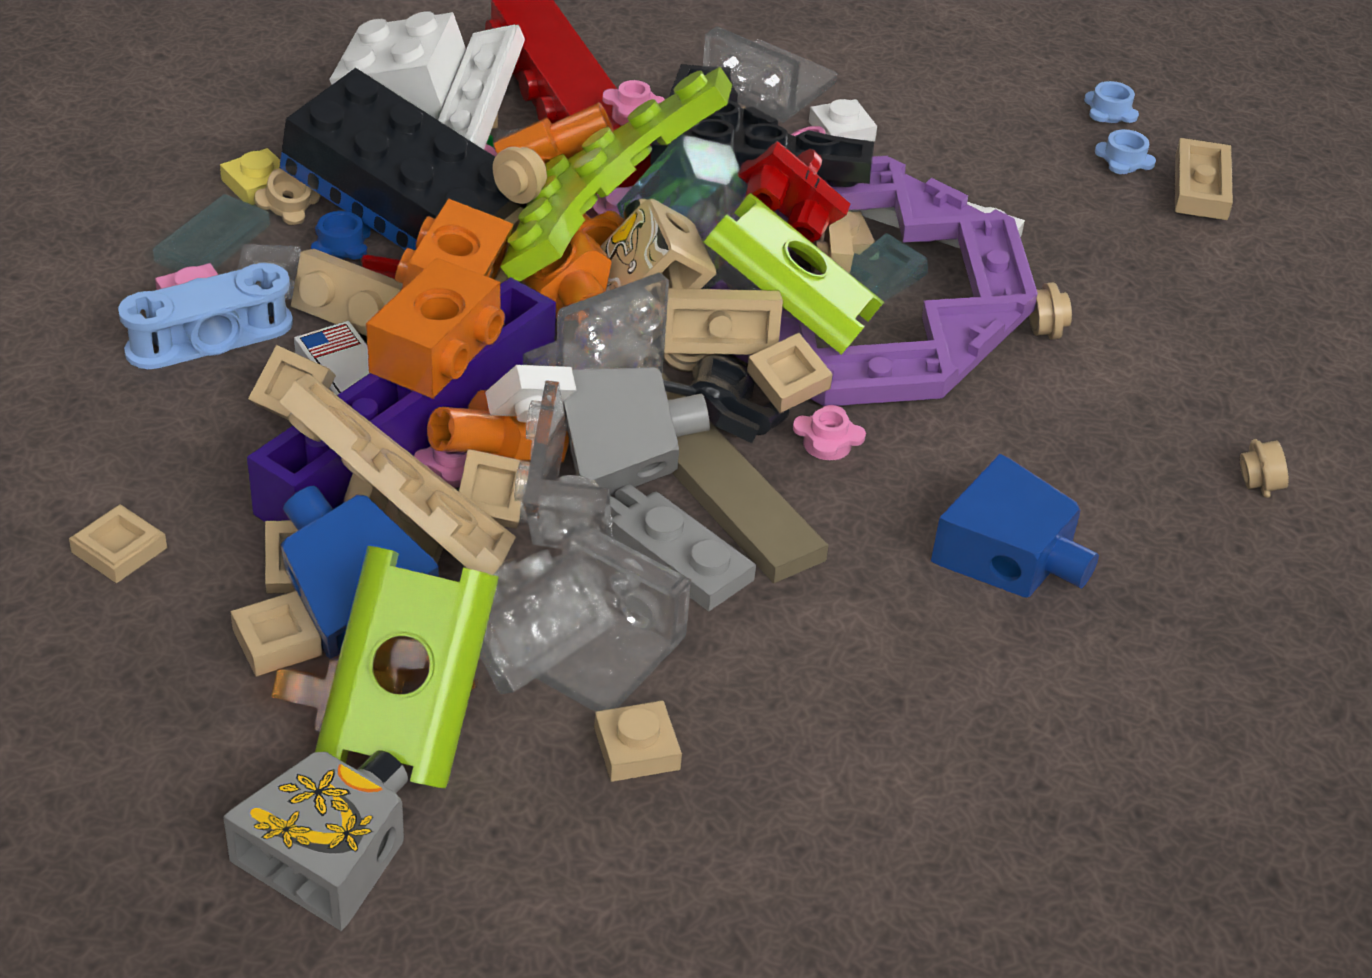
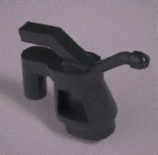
[663,354,789,443]

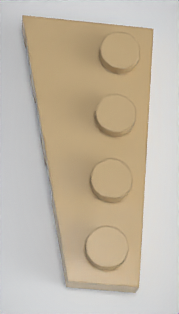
[279,373,516,575]

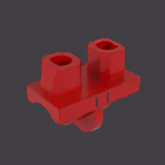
[737,141,851,243]

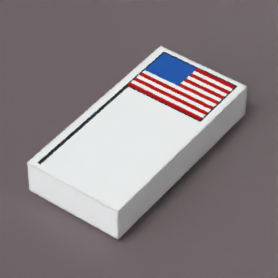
[294,321,369,395]

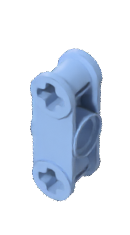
[118,263,293,369]

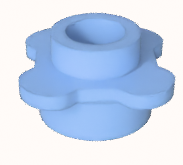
[1084,81,1139,123]
[1095,129,1156,174]

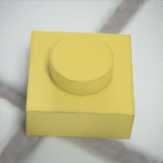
[220,148,280,206]

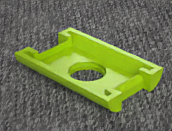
[704,193,884,355]
[315,546,499,788]

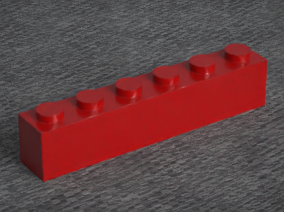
[485,0,658,194]

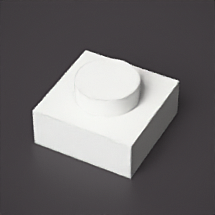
[809,99,877,141]
[485,365,577,423]

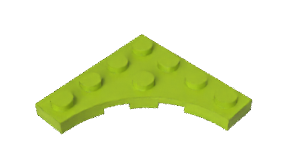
[500,67,732,282]

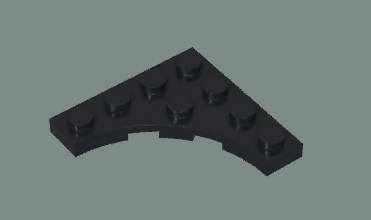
[650,64,875,187]

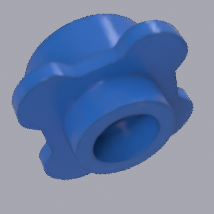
[311,211,371,260]

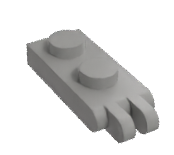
[596,484,756,611]

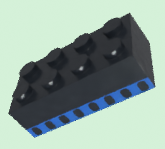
[279,68,527,250]

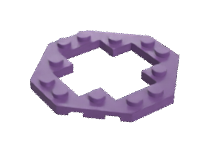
[697,156,1038,406]

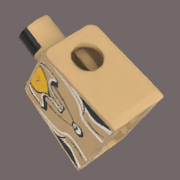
[601,199,717,343]

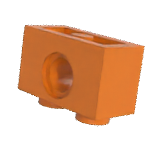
[395,199,514,289]
[366,258,505,399]

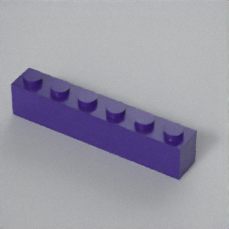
[247,277,556,522]

